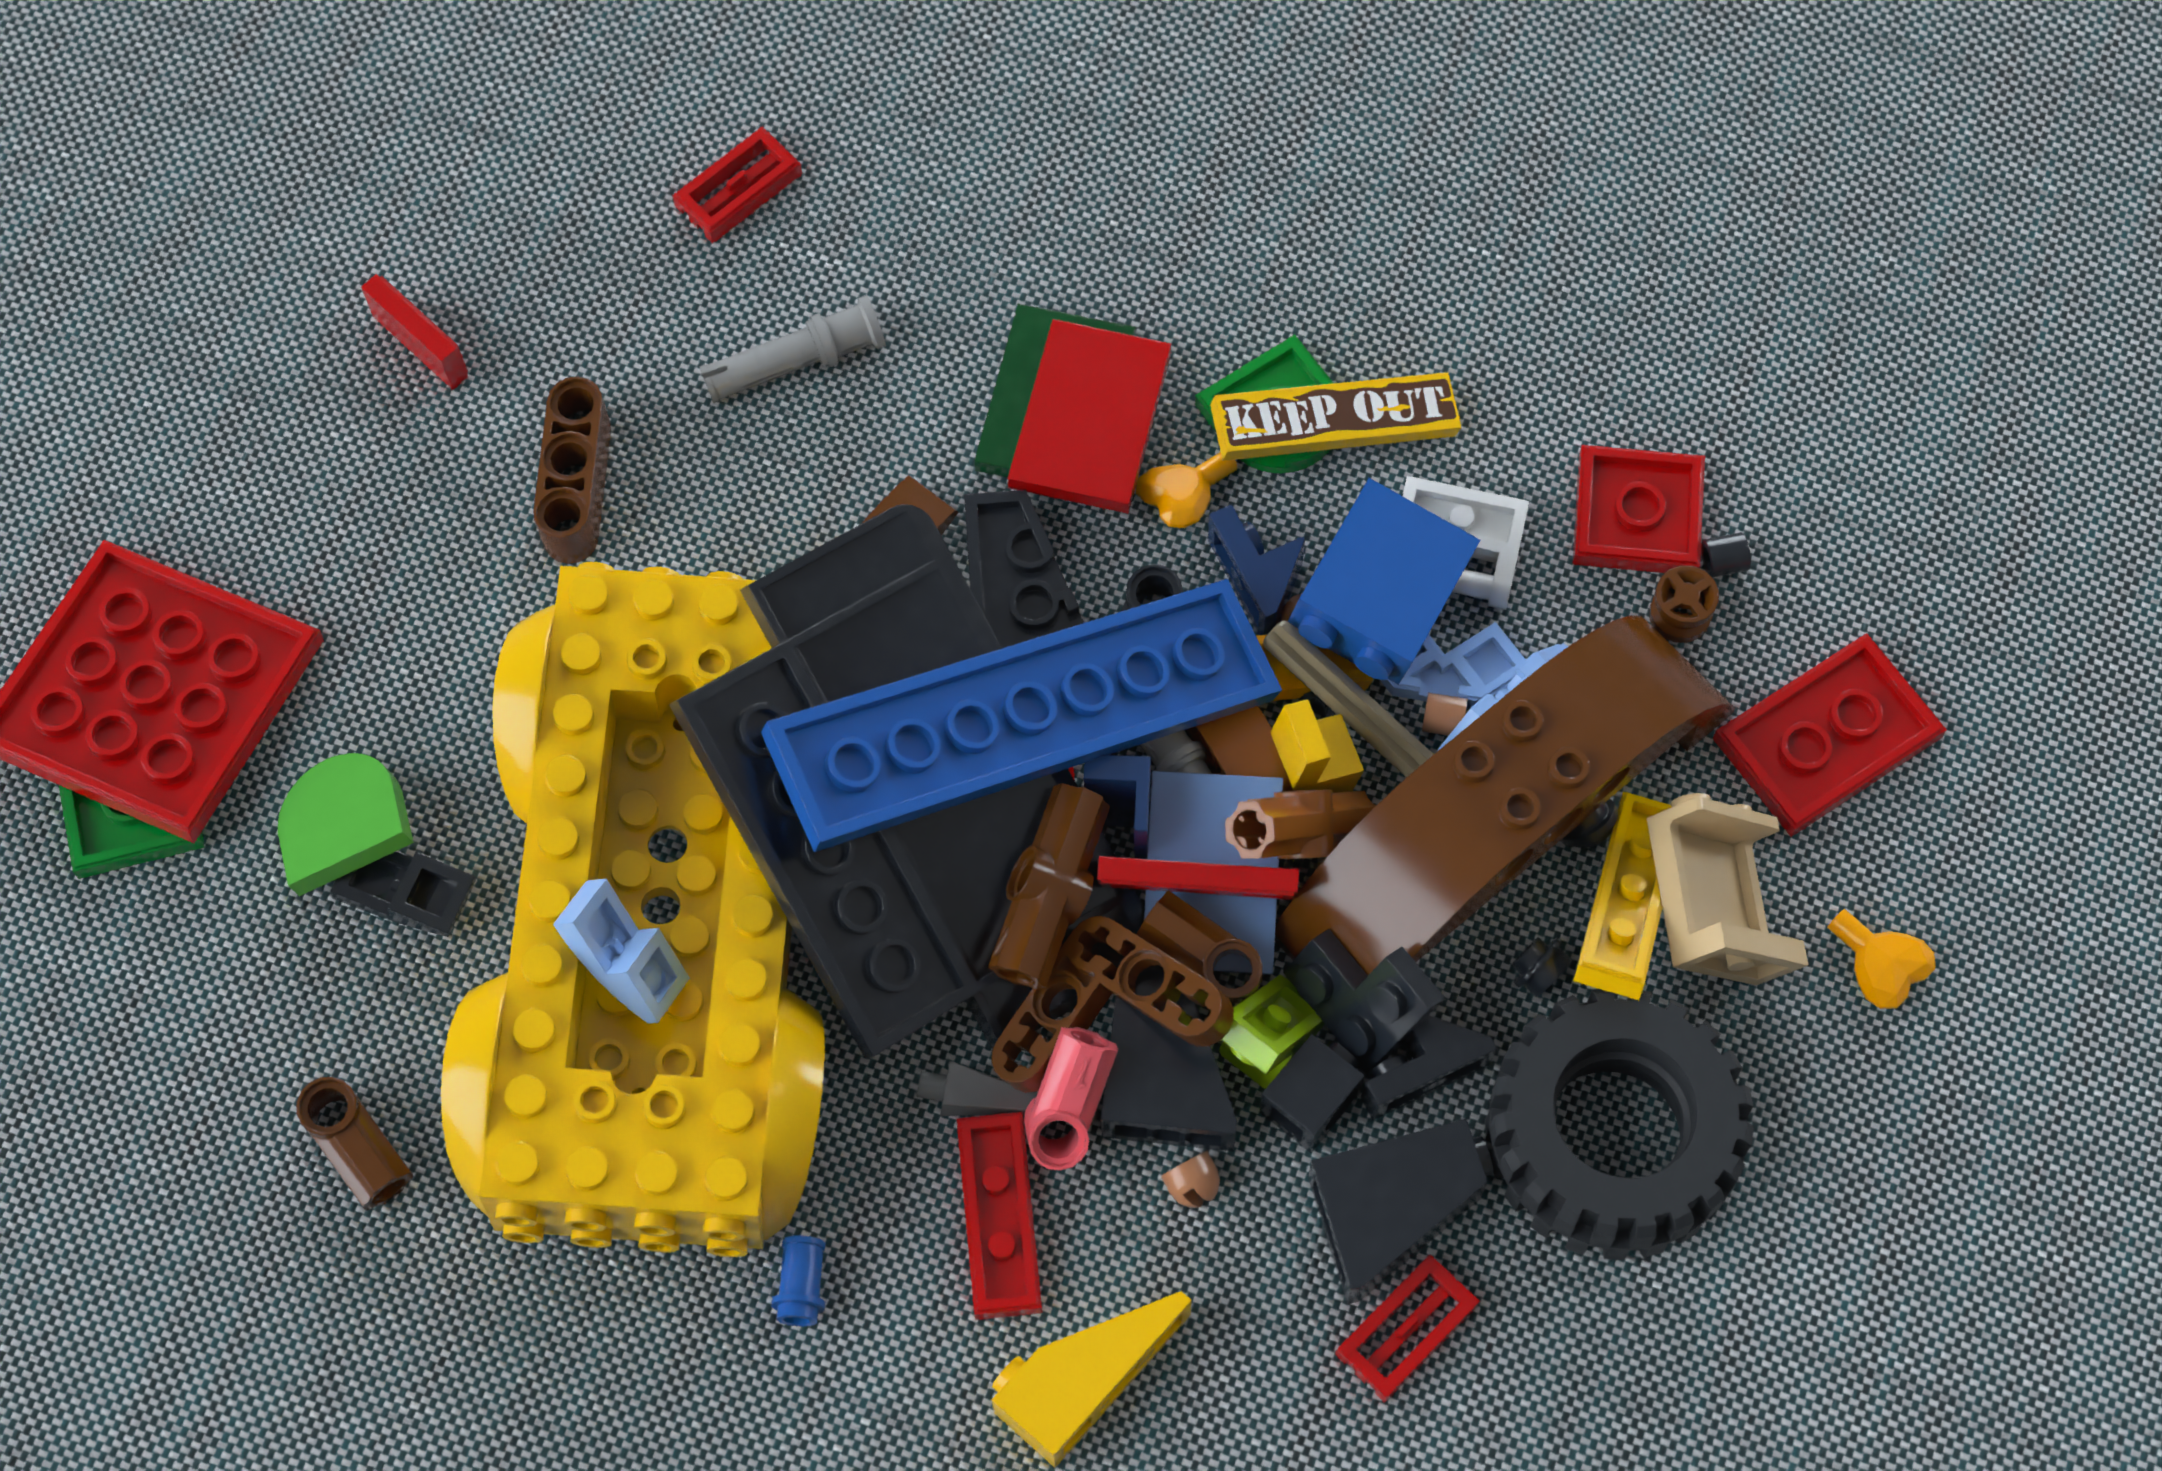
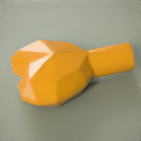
[1136,452,1238,528]
[1827,909,1935,1009]

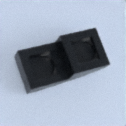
[330,851,476,937]

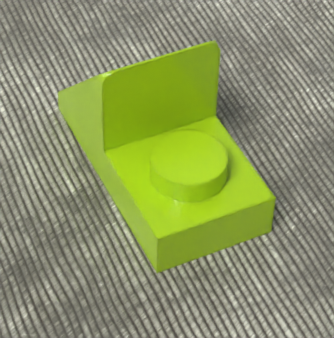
[1219,974,1325,1089]

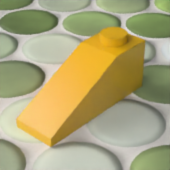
[992,1291,1192,1468]

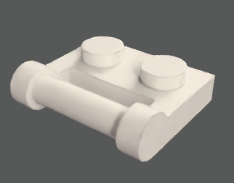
[1403,476,1529,610]

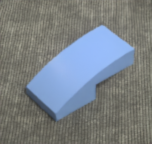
[553,878,690,1024]

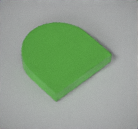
[278,753,414,896]

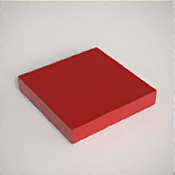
[1572,445,1705,573]

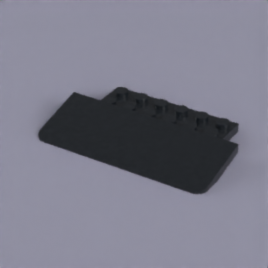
[669,504,1145,1058]

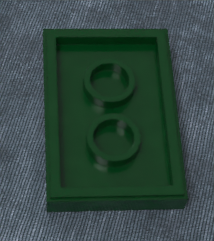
[974,303,1135,478]

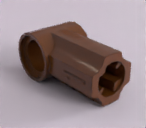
[1136,890,1263,1003]
[296,1077,414,1211]

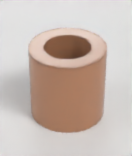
[1422,692,1468,736]

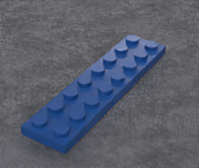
[761,579,1282,852]

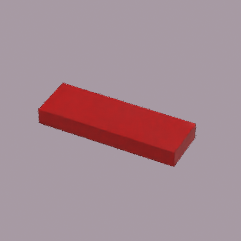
[1097,856,1299,900]
[956,1112,1043,1320]

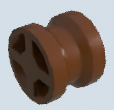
[1649,566,1719,643]

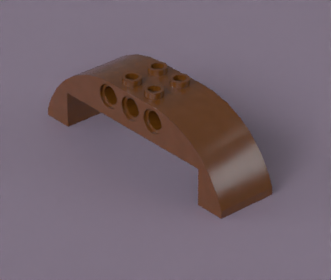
[1275,615,1735,975]

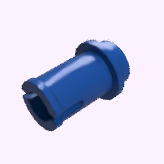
[771,1235,826,1326]

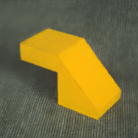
[1270,699,1364,792]

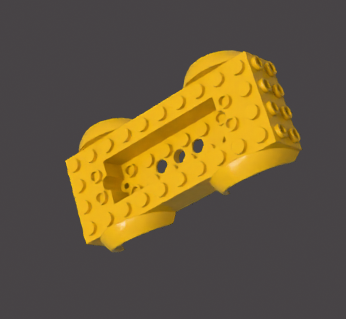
[441,562,825,1257]

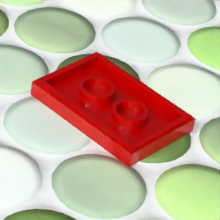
[1008,319,1171,514]
[1713,633,1947,837]

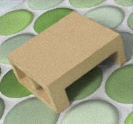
[1647,793,1809,985]

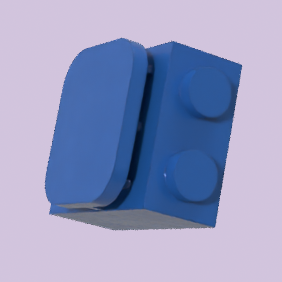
[1288,478,1481,685]

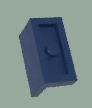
[1084,755,1151,859]

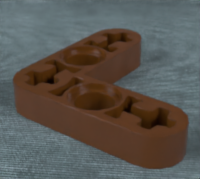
[991,916,1234,1093]

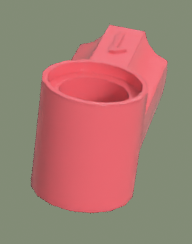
[1024,1026,1118,1171]

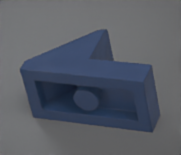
[1208,504,1305,635]

